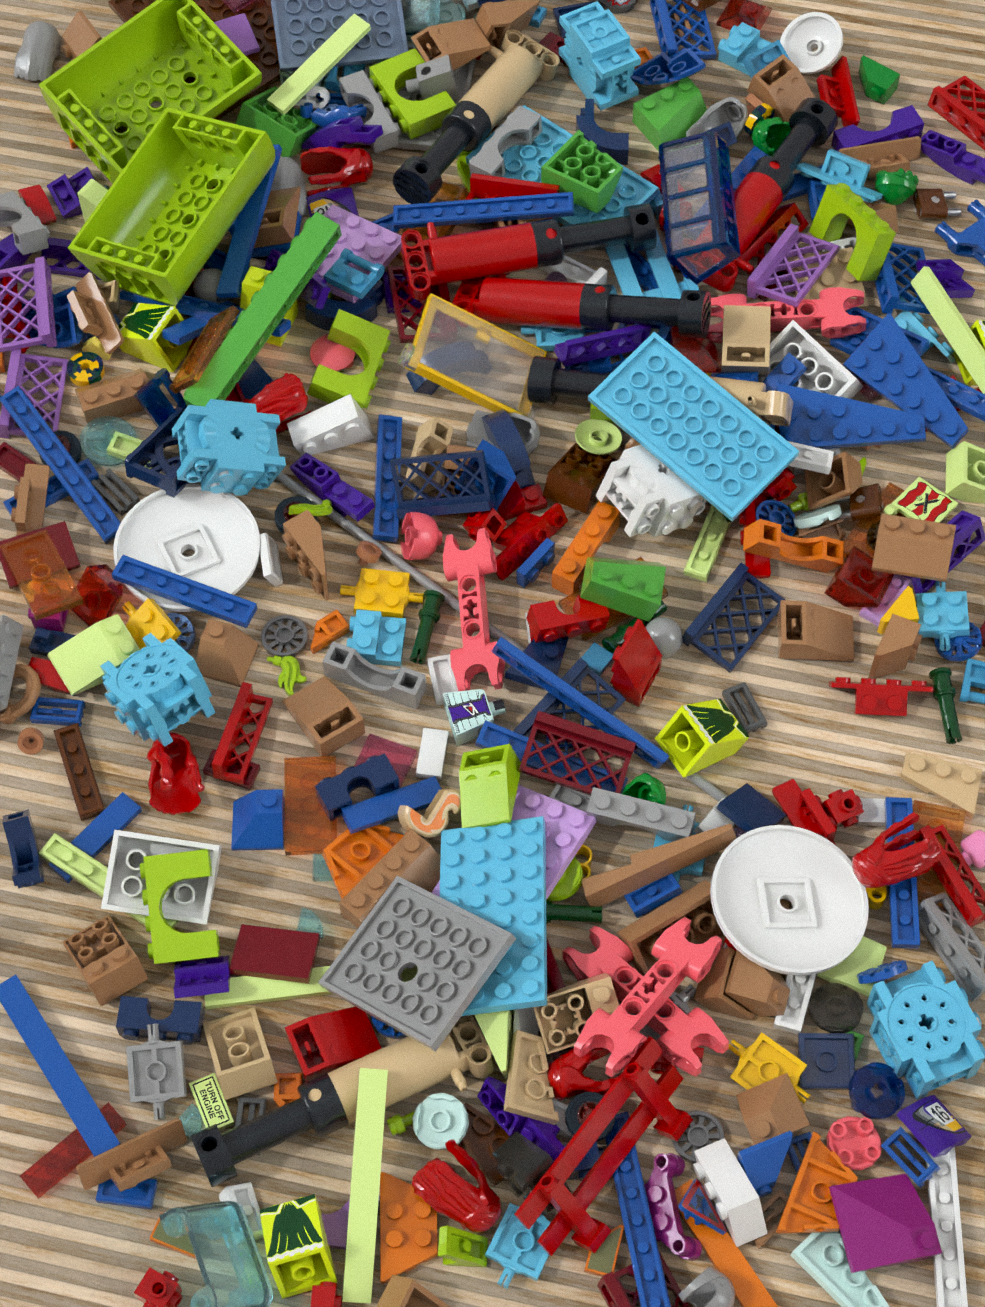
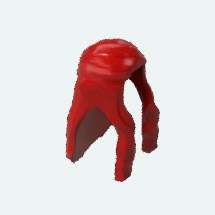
[300,146,373,197]
[243,373,313,434]
[146,732,205,816]
[852,812,942,888]
[547,1047,619,1101]
[412,1139,502,1233]

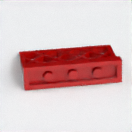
[927,76,985,150]

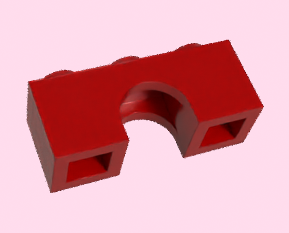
[526,595,610,643]

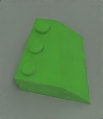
[632,77,707,163]
[235,86,318,157]
[541,130,623,214]
[580,557,666,622]

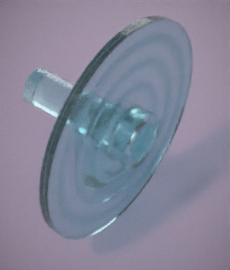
[80,416,137,466]

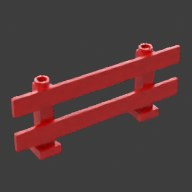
[514,1036,693,1256]

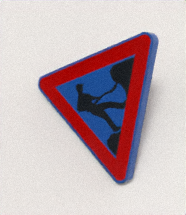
[678,1179,727,1235]

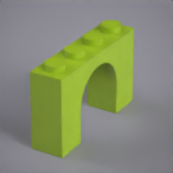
[368,48,456,140]
[809,183,896,281]
[307,309,391,409]
[140,849,221,964]

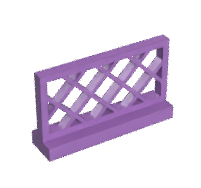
[747,223,839,307]
[0,256,57,352]
[0,349,68,439]

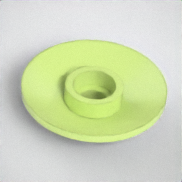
[575,419,622,455]

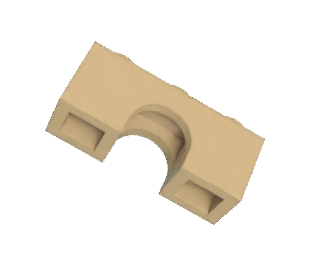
[405,416,454,493]

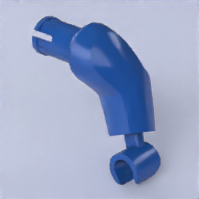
[300,102,367,127]

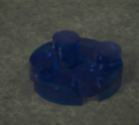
[849,1062,905,1120]

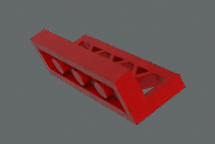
[466,173,559,219]
[741,202,809,276]
[212,682,273,784]
[915,824,985,928]

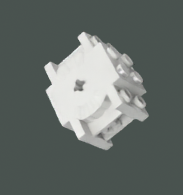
[596,445,707,538]

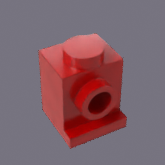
[311,1281,342,1307]

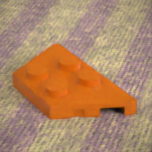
[323,825,407,899]
[776,1132,858,1234]
[380,1172,438,1284]

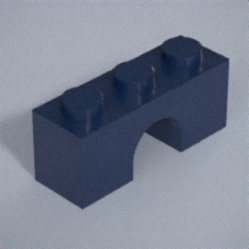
[315,753,400,822]
[116,996,205,1045]

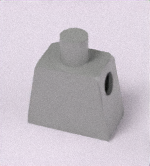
[406,55,459,100]

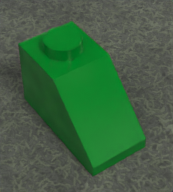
[858,55,900,105]

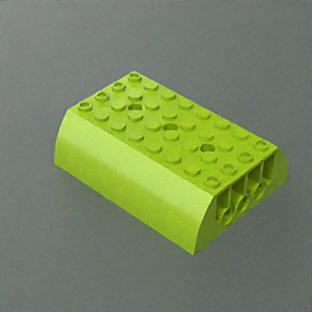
[38,0,262,184]
[68,107,276,306]

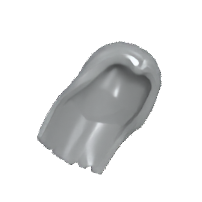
[14,21,60,81]
[686,97,748,160]
[270,156,307,216]
[466,410,540,454]

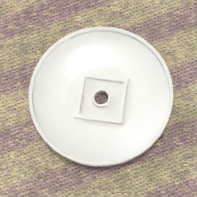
[113,484,260,612]
[710,825,869,975]

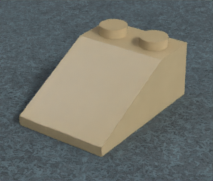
[203,1007,278,1100]

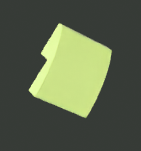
[817,936,887,997]

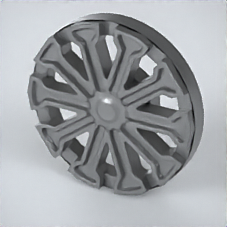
[261,615,308,657]
[672,1111,724,1163]

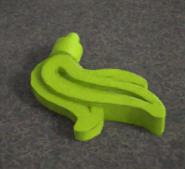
[289,499,332,516]
[267,655,306,696]

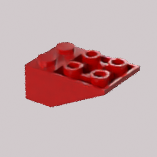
[610,619,662,707]
[284,1007,381,1083]

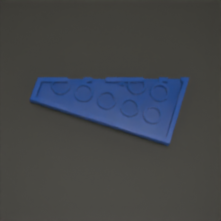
[843,312,968,449]
[777,383,926,449]

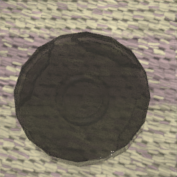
[809,983,863,1033]

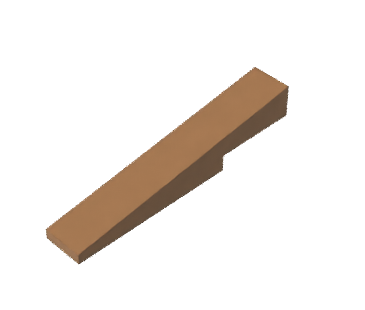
[582,823,737,907]

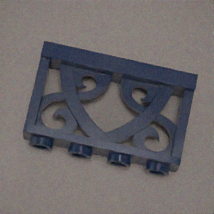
[125,407,189,498]

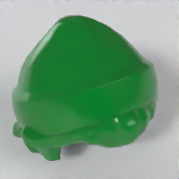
[752,117,791,156]
[875,168,919,205]
[622,773,666,805]

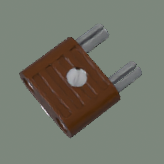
[913,188,961,219]
[836,483,883,521]

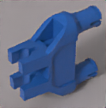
[934,199,985,266]

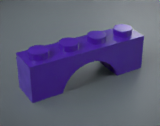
[831,105,924,152]

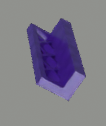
[41,237,102,280]
[554,324,651,366]
[901,510,985,594]

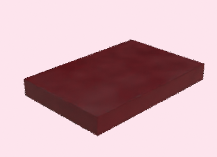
[0,521,81,589]
[229,924,320,984]

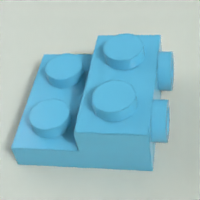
[718,22,771,76]
[346,610,407,666]

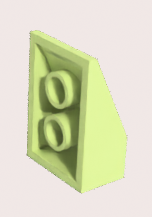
[946,441,985,504]
[47,614,140,696]
[474,1010,514,1082]

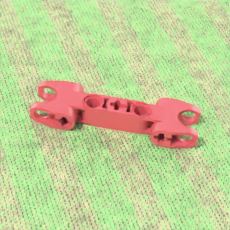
[705,287,866,343]
[443,528,506,691]
[574,917,722,1077]
[562,926,729,1076]

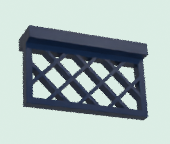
[389,450,496,519]
[682,562,785,673]
[514,657,626,756]

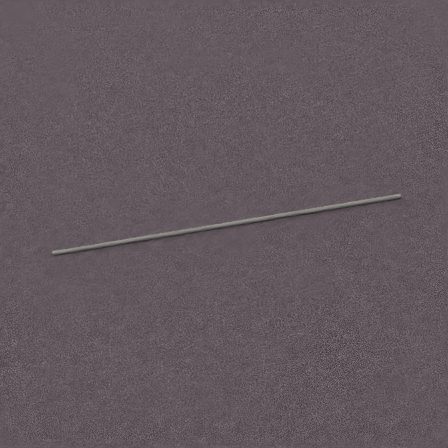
[276,471,728,802]

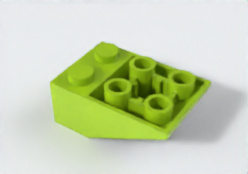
[459,744,521,828]

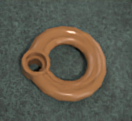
[0,664,41,725]

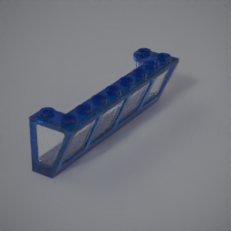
[658,130,741,285]

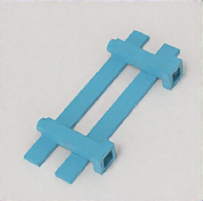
[605,190,699,325]

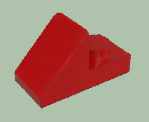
[497,481,547,521]

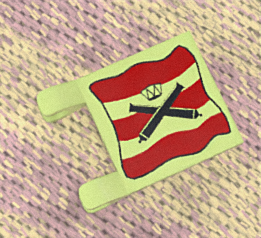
[883,477,958,523]

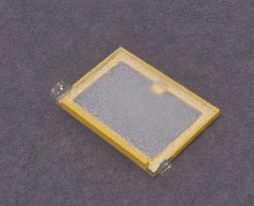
[398,293,547,420]

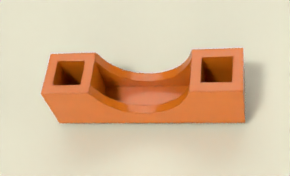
[552,501,621,597]
[743,519,844,573]

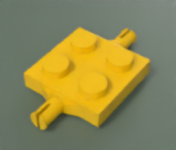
[340,568,424,618]
[122,598,182,650]
[728,1032,811,1104]

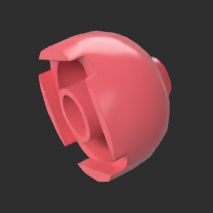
[401,512,443,561]

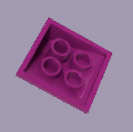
[829,1174,942,1273]

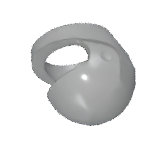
[193,268,233,303]
[646,617,683,659]
[678,1266,735,1307]

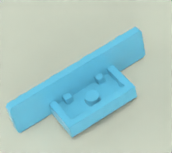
[796,149,883,203]
[895,296,955,363]

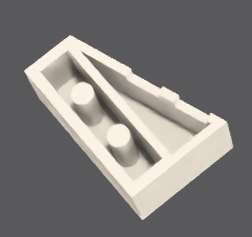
[287,394,375,456]
[693,1138,768,1247]

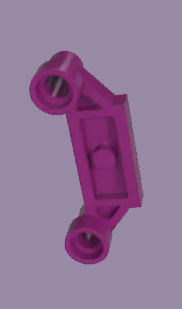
[644,1153,702,1261]

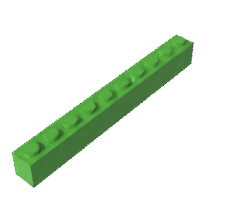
[183,211,342,407]

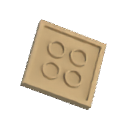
[787,247,869,315]

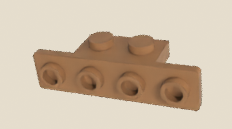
[839,136,921,178]
[67,272,124,354]
[11,464,50,536]
[76,1118,187,1192]

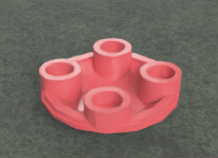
[310,334,356,371]
[826,1116,882,1170]

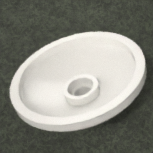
[780,12,843,74]

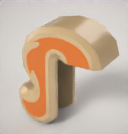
[398,789,461,838]

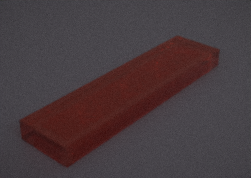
[20,1102,127,1199]

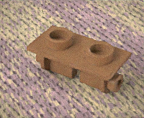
[795,519,846,540]

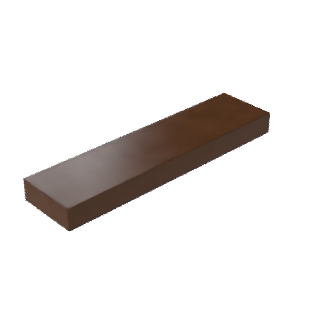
[54,723,105,821]

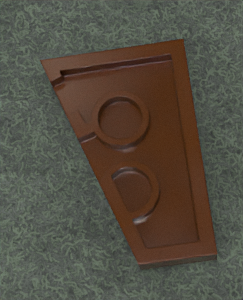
[460,1103,537,1187]

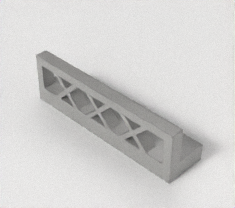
[918,892,985,1002]

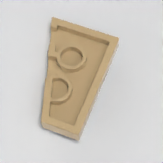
[900,751,983,819]
[504,1030,559,1125]

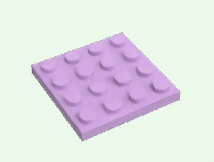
[316,204,407,303]

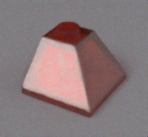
[716,0,772,30]
[670,327,721,373]
[824,546,894,608]
[67,564,123,627]

